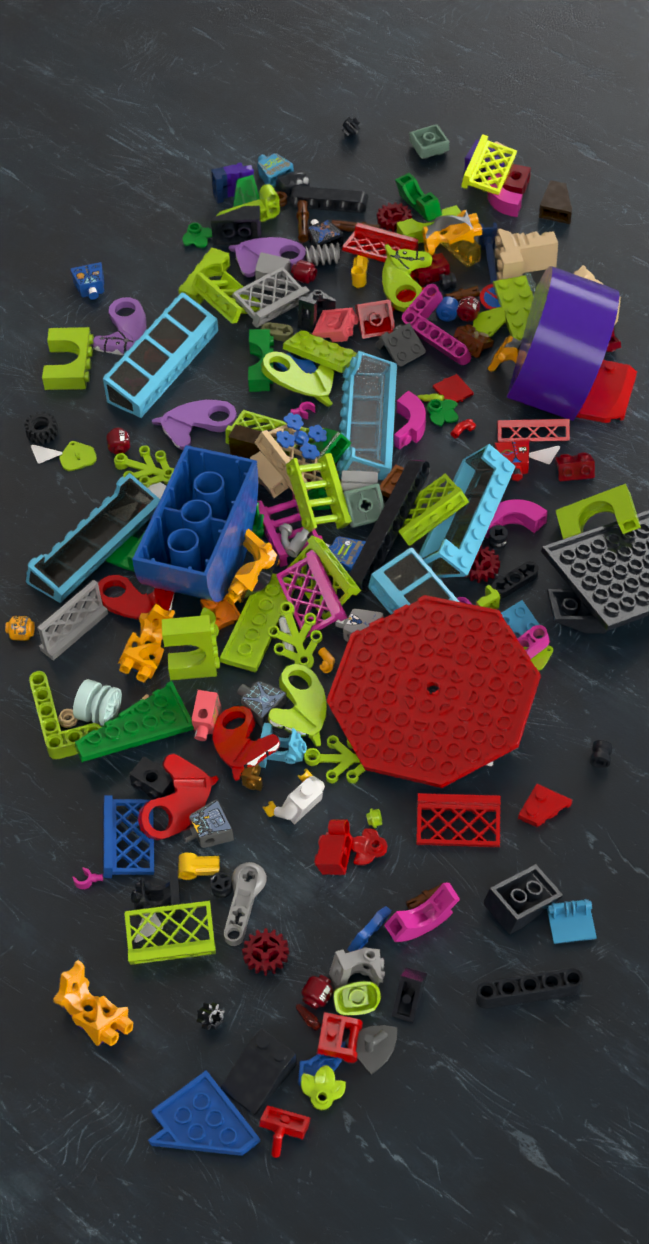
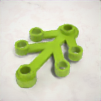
[114,446,174,488]
[268,601,323,669]
[304,735,365,783]

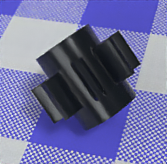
[342,117,360,136]
[196,1002,224,1030]

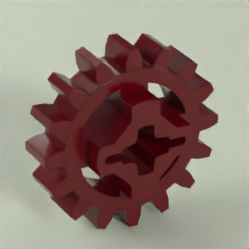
[377,202,412,232]
[465,546,500,583]
[242,928,289,975]

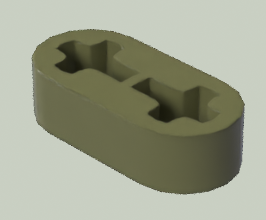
[262,322,293,342]

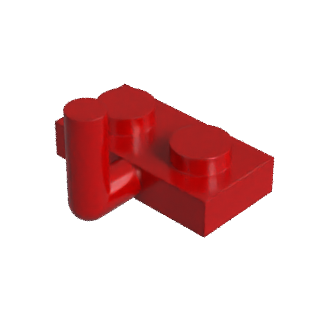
[259,1105,310,1158]

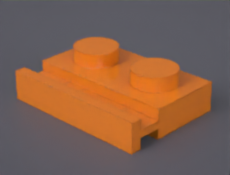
[200,598,241,630]

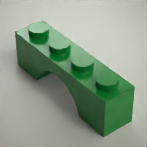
[395,173,442,222]
[248,329,274,392]

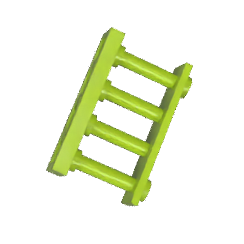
[192,271,263,323]
[286,453,352,533]

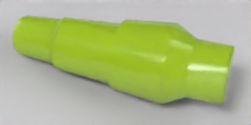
[417,393,444,402]

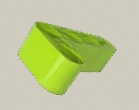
[217,184,280,222]

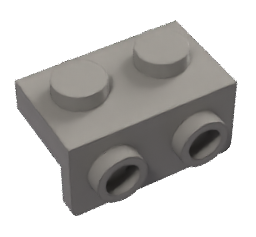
[341,470,378,492]

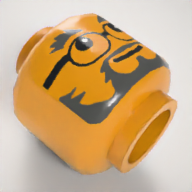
[5,616,35,641]

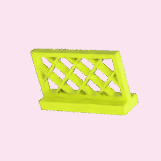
[461,134,517,195]

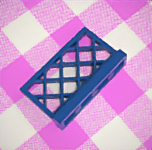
[103,795,154,878]

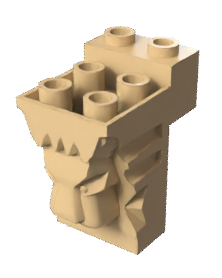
[494,229,558,280]

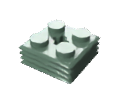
[409,124,450,159]
[343,483,385,528]

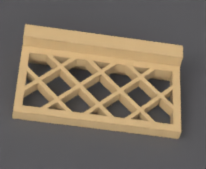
[255,424,323,493]

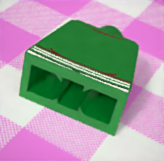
[311,428,352,463]

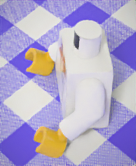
[263,769,325,825]

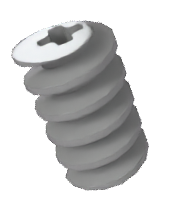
[305,242,340,266]

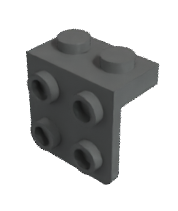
[376,323,426,367]

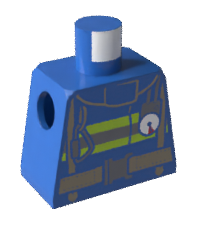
[325,537,366,574]

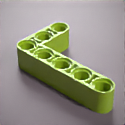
[29,671,101,759]

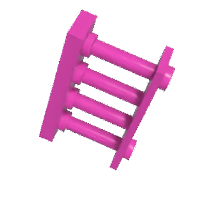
[257,491,323,567]

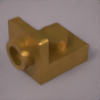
[241,764,263,791]

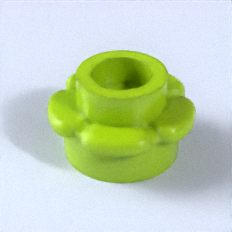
[366,808,382,828]

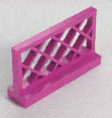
[276,550,347,638]

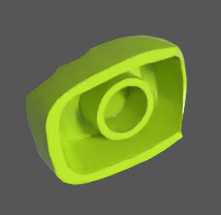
[333,981,381,1015]

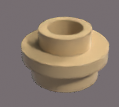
[58,709,78,728]

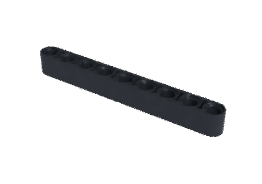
[349,460,430,593]

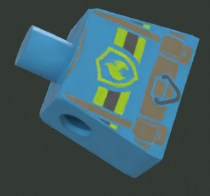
[257,153,294,187]

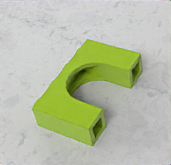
[42,327,94,390]
[555,484,641,539]
[162,615,220,680]

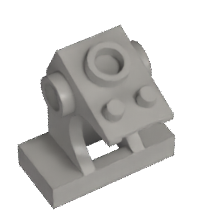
[329,948,385,988]

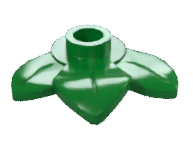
[183,222,212,248]
[427,399,459,426]
[252,502,264,538]

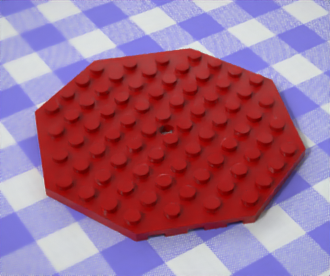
[326,595,541,788]

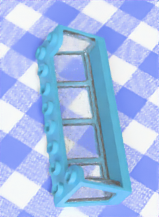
[336,351,397,480]

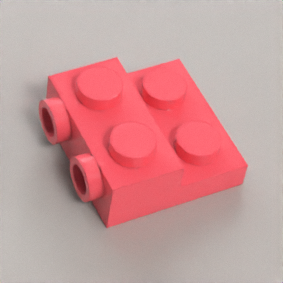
[312,308,358,342]

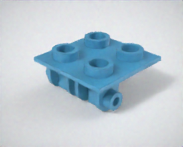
[501,600,540,638]
[547,899,597,944]

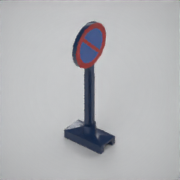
[478,223,500,310]

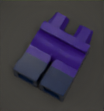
[211,162,254,203]

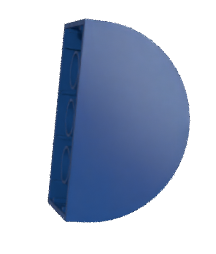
[132,445,258,602]

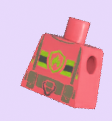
[192,690,222,741]

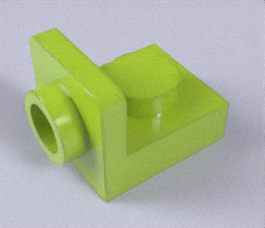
[476,585,500,610]

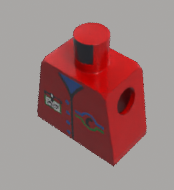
[495,440,529,481]

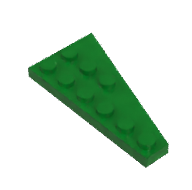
[75,680,194,762]

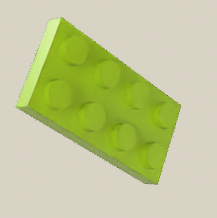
[283,330,357,373]

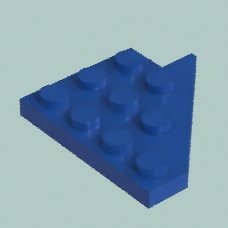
[148,1070,261,1156]

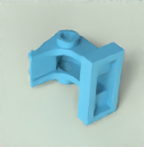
[259,723,307,768]

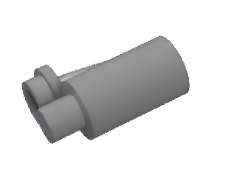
[279,523,309,557]

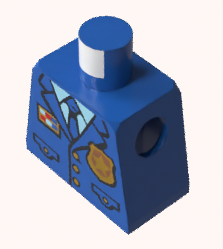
[71,262,104,300]

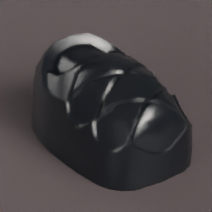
[275,171,310,197]

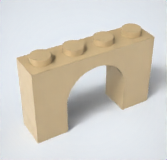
[250,451,289,498]

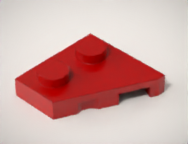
[518,784,572,827]

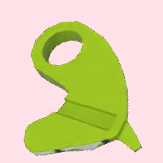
[268,664,327,747]

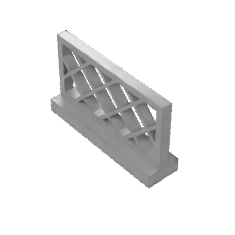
[232,266,310,328]
[38,580,108,661]

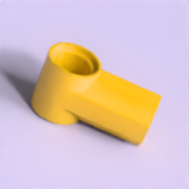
[351,255,368,288]
[178,853,220,880]

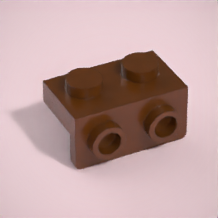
[453,325,494,358]

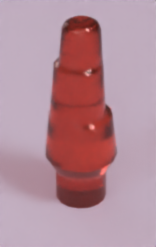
[296,1004,321,1031]

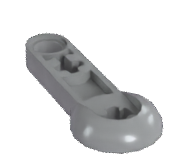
[224,862,267,946]

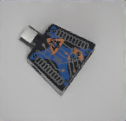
[308,219,344,250]

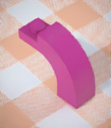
[487,173,522,217]
[394,391,426,450]
[485,500,548,539]
[385,883,460,942]

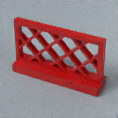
[342,223,419,262]
[417,793,501,847]

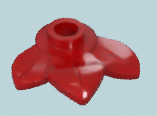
[351,828,388,865]

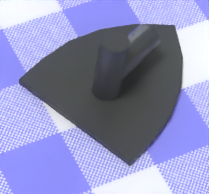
[343,1025,397,1075]

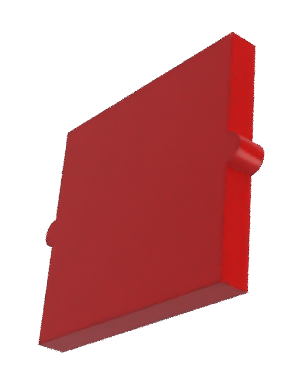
[433,374,474,403]

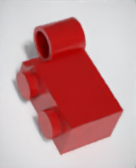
[314,819,353,875]

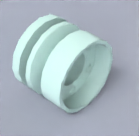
[73,679,122,727]

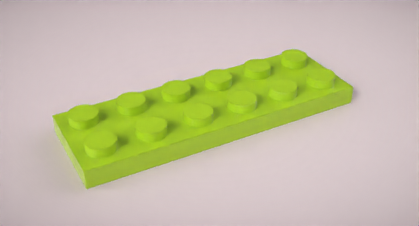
[493,275,534,340]
[220,573,297,672]

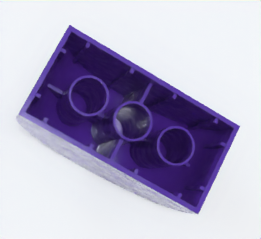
[507,266,620,421]

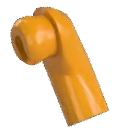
[318,647,335,673]

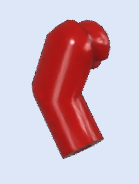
[450,419,476,438]

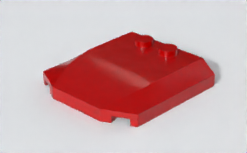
[576,360,637,423]

